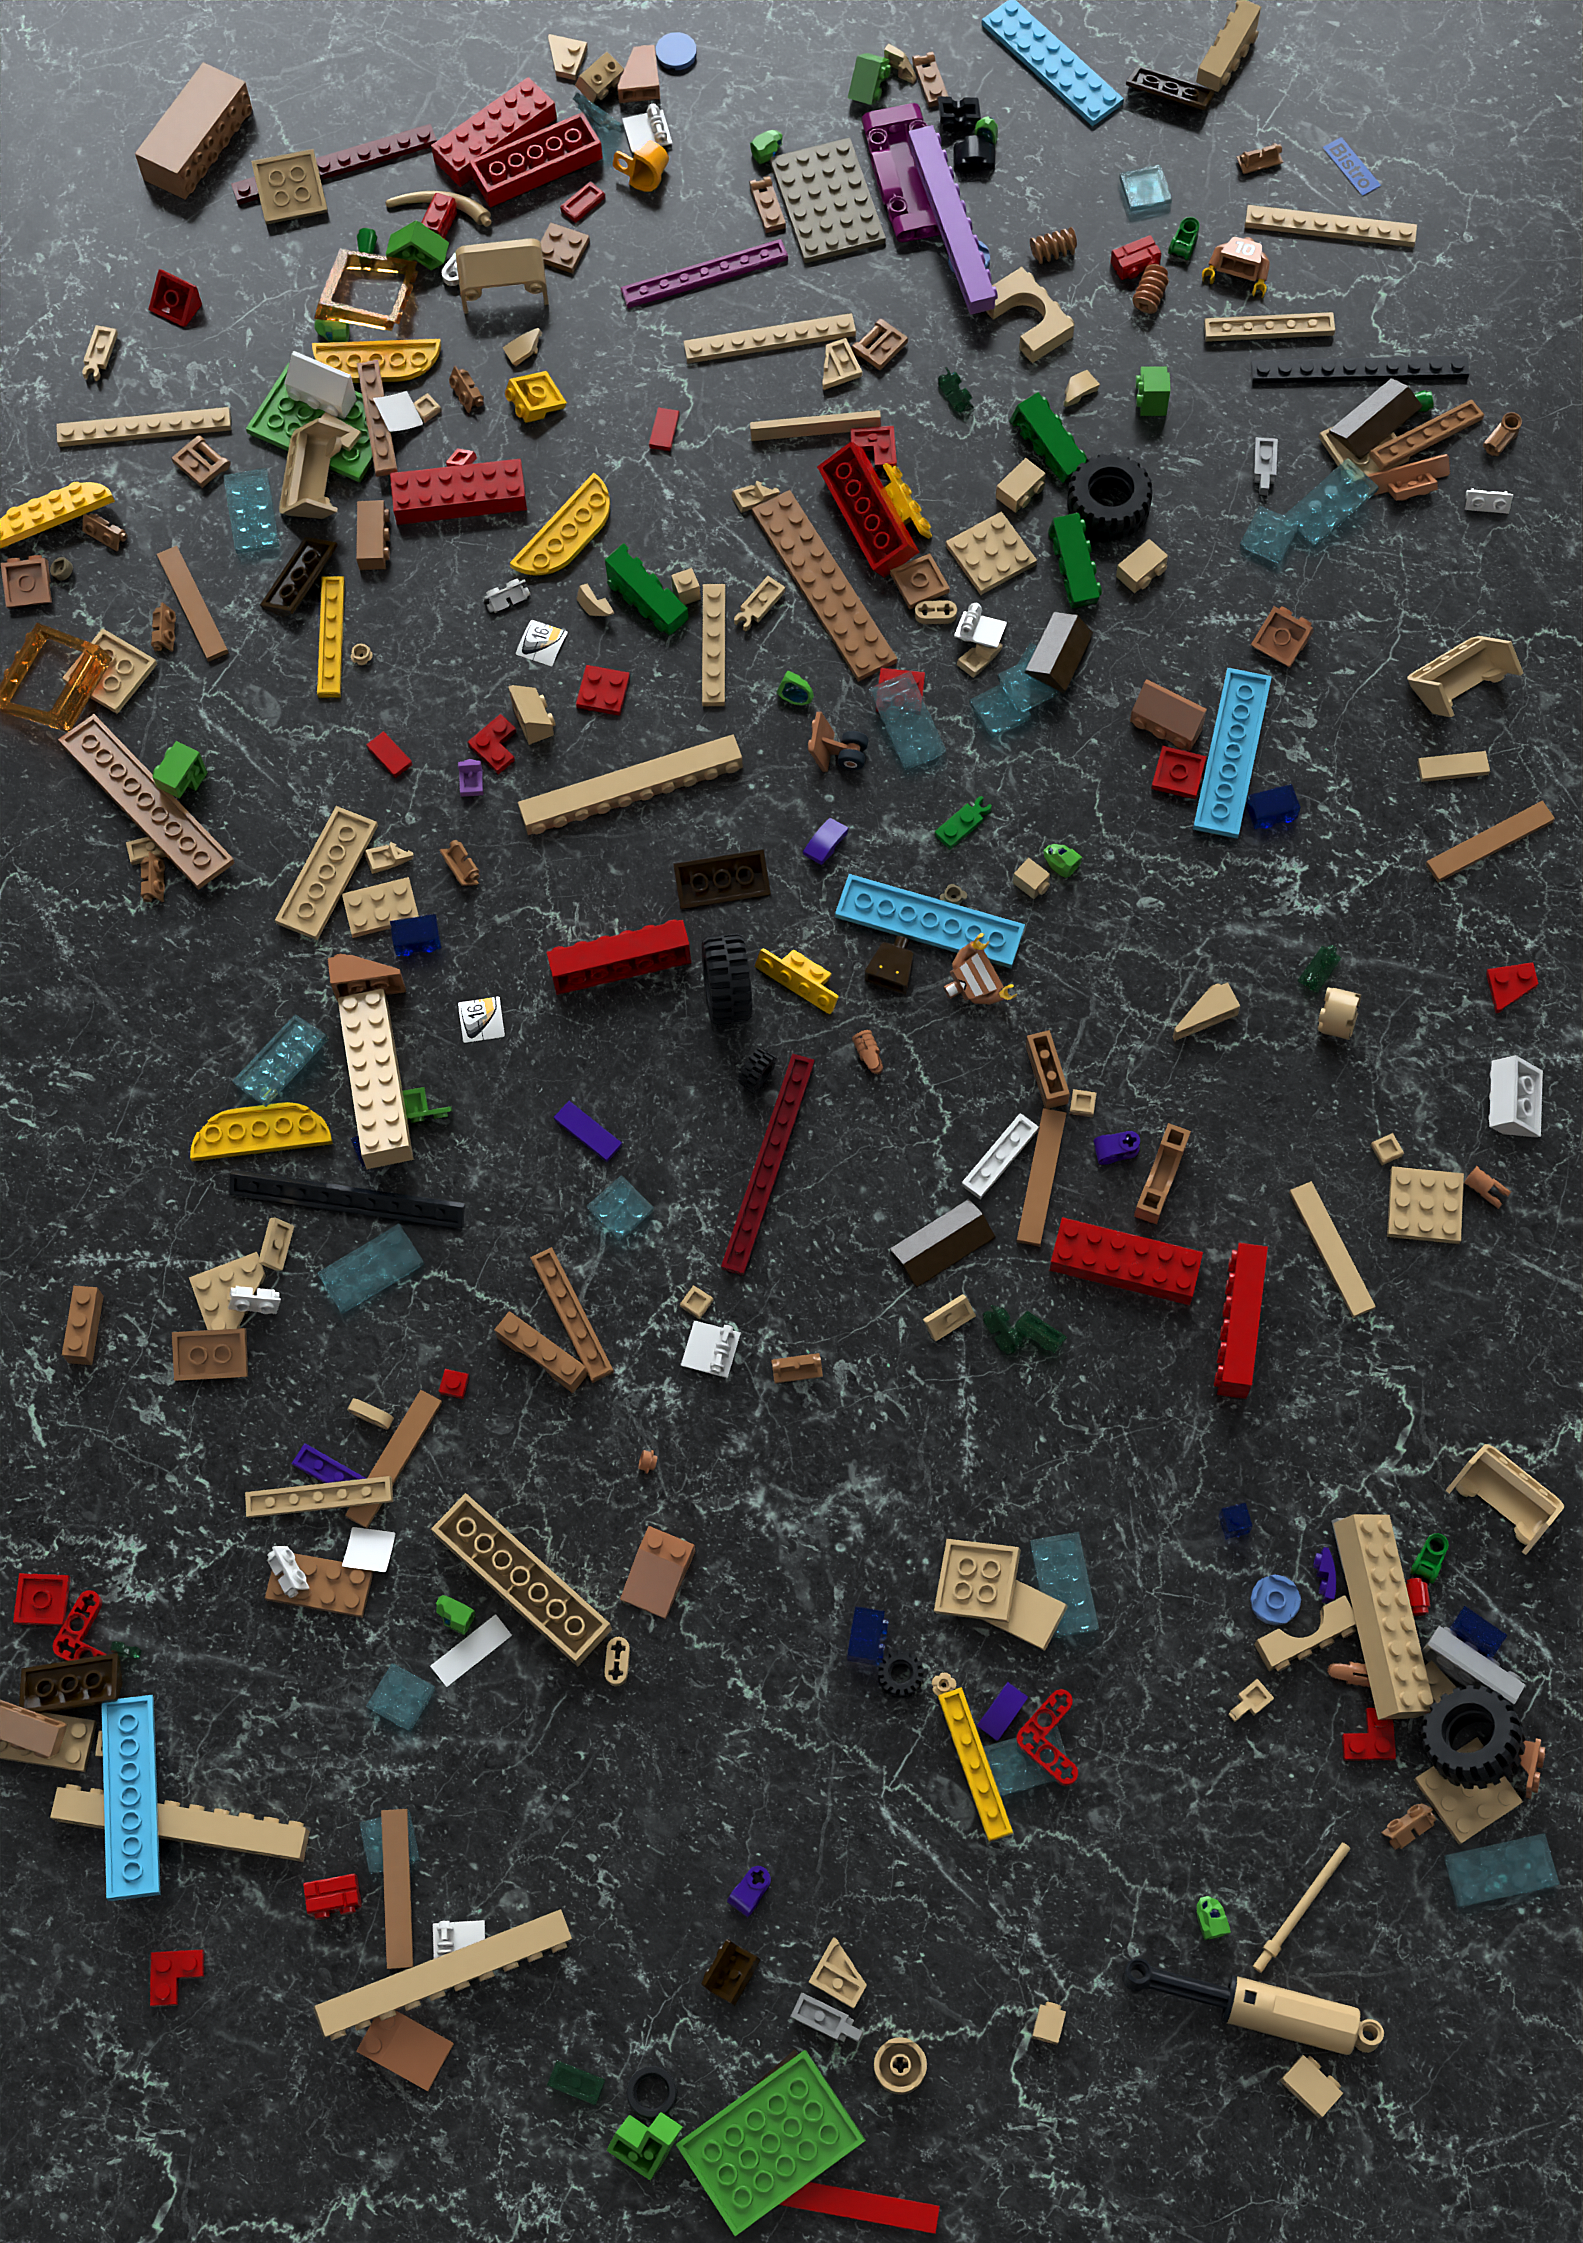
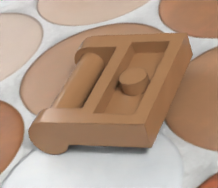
[851,319,908,370]
[172,436,231,488]

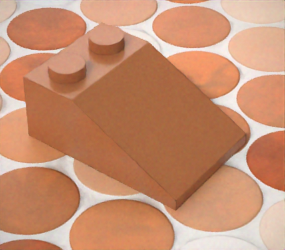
[328,954,406,1002]
[620,1526,696,1619]
[357,2010,454,2091]

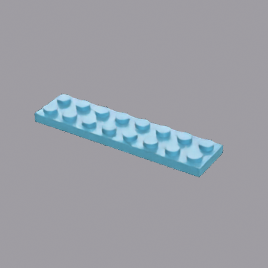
[982,0,1124,126]
[1193,668,1272,839]
[835,874,1025,968]
[102,1695,161,1901]

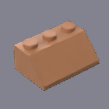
[1130,679,1207,751]

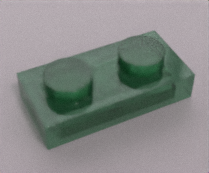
[1014,1311,1067,1353]
[547,2060,606,2106]

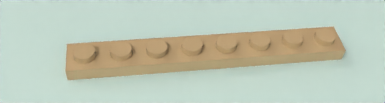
[1245,205,1417,247]
[684,313,856,364]
[57,407,231,447]

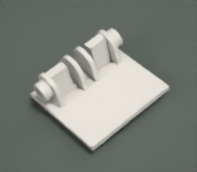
[622,104,672,153]
[954,603,1007,648]
[681,1321,741,1378]
[433,1920,485,1959]

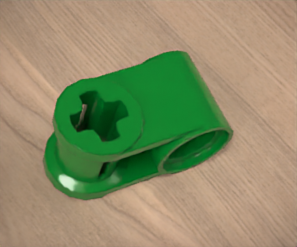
[1168,217,1200,261]
[1410,1533,1449,1584]

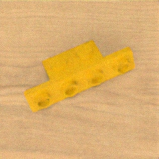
[883,463,932,539]
[755,949,839,1014]

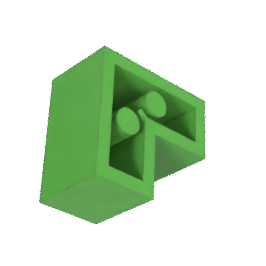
[848,53,891,105]
[385,220,449,270]
[1135,367,1170,416]
[152,741,208,799]
[606,2112,683,2180]

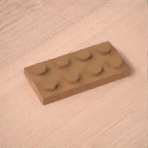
[265,1553,374,1618]

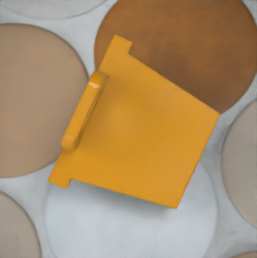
[613,140,669,192]

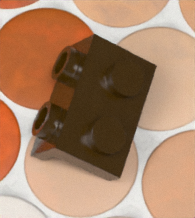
[701,1939,761,2006]

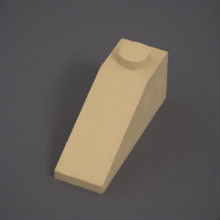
[1173,982,1240,1041]

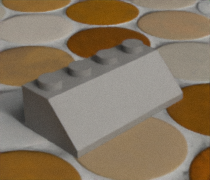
[1421,1626,1525,1706]

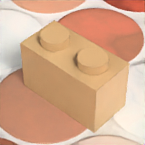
[996,458,1045,513]
[1116,539,1168,593]
[1279,2055,1343,2118]

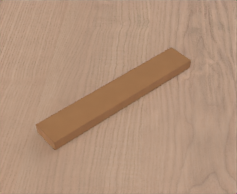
[357,360,398,477]
[1369,399,1484,471]
[157,546,228,662]
[1426,801,1555,882]
[1017,1108,1066,1247]
[530,1247,614,1383]
[345,1390,442,1528]
[381,1809,414,1969]

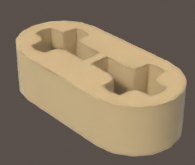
[915,601,957,624]
[347,1398,394,1430]
[605,1637,630,1686]

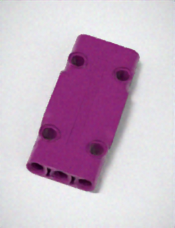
[861,103,941,242]

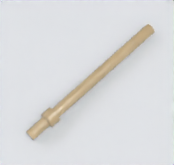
[1253,1843,1350,1973]

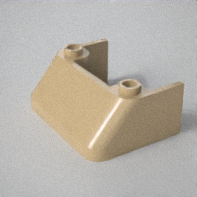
[455,238,549,314]
[279,418,351,519]
[1407,636,1523,717]
[1446,1444,1564,1555]

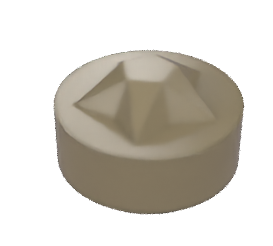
[50,557,73,581]

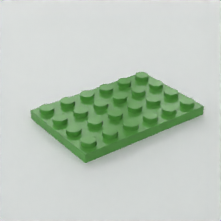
[246,363,392,482]
[676,2050,866,2236]

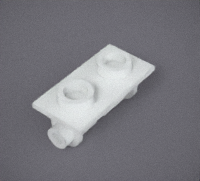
[1465,488,1513,514]
[483,579,530,613]
[228,1286,280,1314]
[267,1546,309,1598]

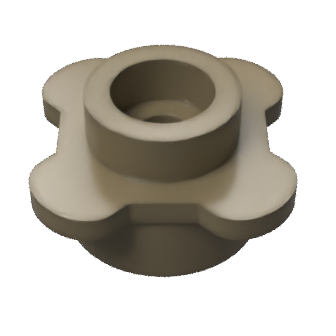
[940,884,967,906]

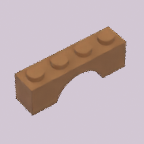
[1134,1123,1191,1225]
[494,1311,588,1393]

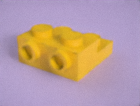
[505,371,567,423]

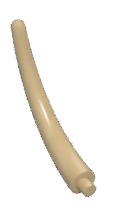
[385,191,492,227]

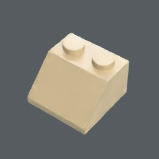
[508,685,556,745]

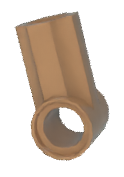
[1483,412,1522,456]

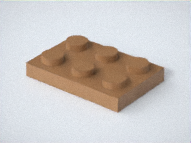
[172,1328,248,1381]

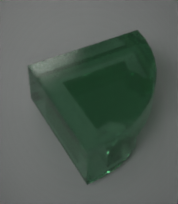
[110,1641,142,1659]

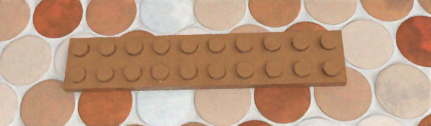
[752,490,897,682]
[58,714,234,890]

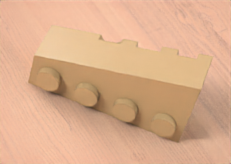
[1196,0,1261,92]

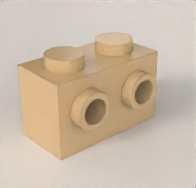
[575,52,624,104]

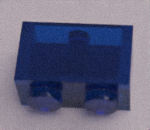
[1246,784,1301,829]
[390,914,442,956]
[847,1606,889,1665]
[1449,1606,1507,1657]

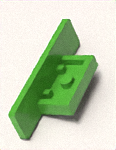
[403,1087,452,1123]

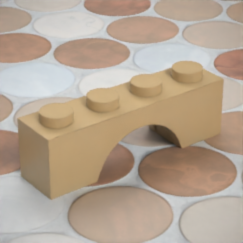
[1254,1595,1357,1672]

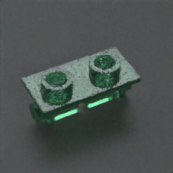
[938,367,974,413]
[1297,945,1342,993]
[982,1305,1025,1355]

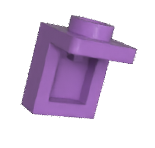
[458,759,483,797]

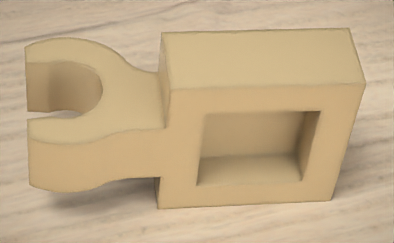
[1228,1679,1274,1722]

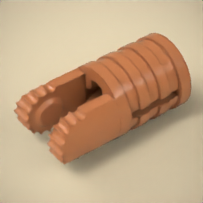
[852,1030,883,1075]
[1464,1166,1511,1209]
[1327,1661,1371,1688]

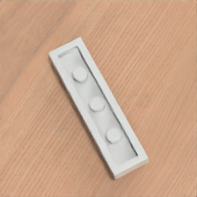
[962,1113,1039,1199]

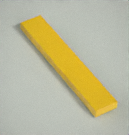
[317,576,345,698]
[938,1687,1013,1842]

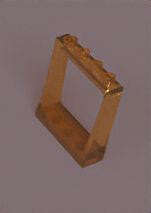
[314,248,419,331]
[0,623,112,732]

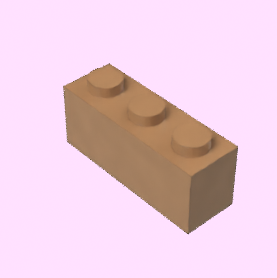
[356,500,390,570]
[1025,1030,1070,1109]
[62,1286,104,1365]
[0,1700,68,1758]

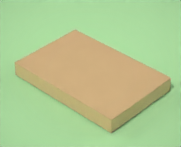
[982,1580,1068,1651]

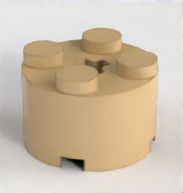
[1318,987,1361,1040]
[874,2037,927,2095]

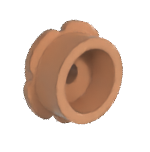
[638,1450,657,1473]

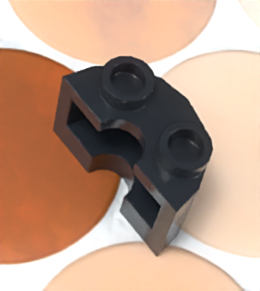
[938,96,981,132]
[953,135,995,170]

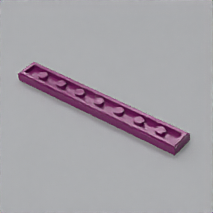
[620,239,788,308]

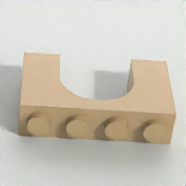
[986,267,1074,363]

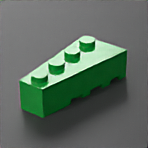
[1009,392,1087,483]
[1048,513,1102,609]
[605,543,688,636]

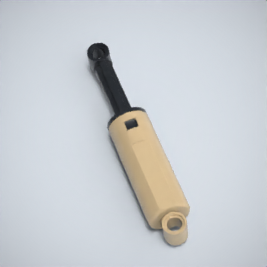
[1123,1958,1384,2055]

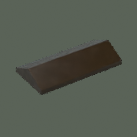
[1126,65,1216,111]
[1329,378,1422,460]
[260,537,338,618]
[1024,612,1093,694]
[673,849,771,909]
[890,1199,996,1288]
[19,1653,123,1713]

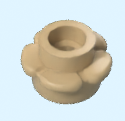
[350,644,373,665]
[932,1673,956,1696]

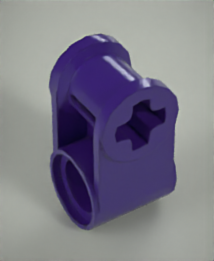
[1093,1131,1140,1165]
[727,1866,771,1918]

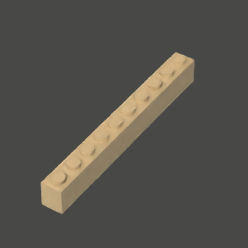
[518,734,743,835]
[50,1784,310,1862]
[313,1909,572,2041]

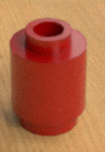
[1406,1578,1431,1616]

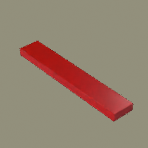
[779,2182,940,2234]

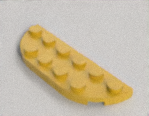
[312,339,441,383]
[510,473,610,575]
[0,482,115,549]
[190,1103,333,1161]

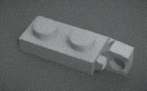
[1253,437,1278,496]
[790,1993,863,2042]

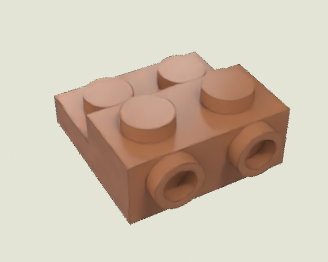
[0,555,52,608]
[1251,606,1314,668]

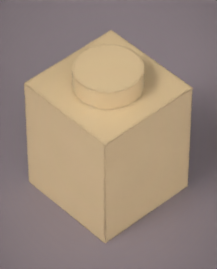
[671,568,701,605]
[1013,858,1050,899]
[1032,2002,1066,2045]

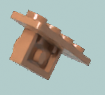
[1365,454,1450,501]

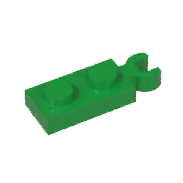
[934,796,992,850]

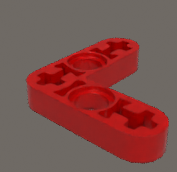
[53,1590,107,1661]
[1016,1689,1078,1786]

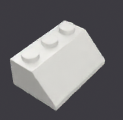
[284,351,357,419]
[1489,1055,1543,1137]

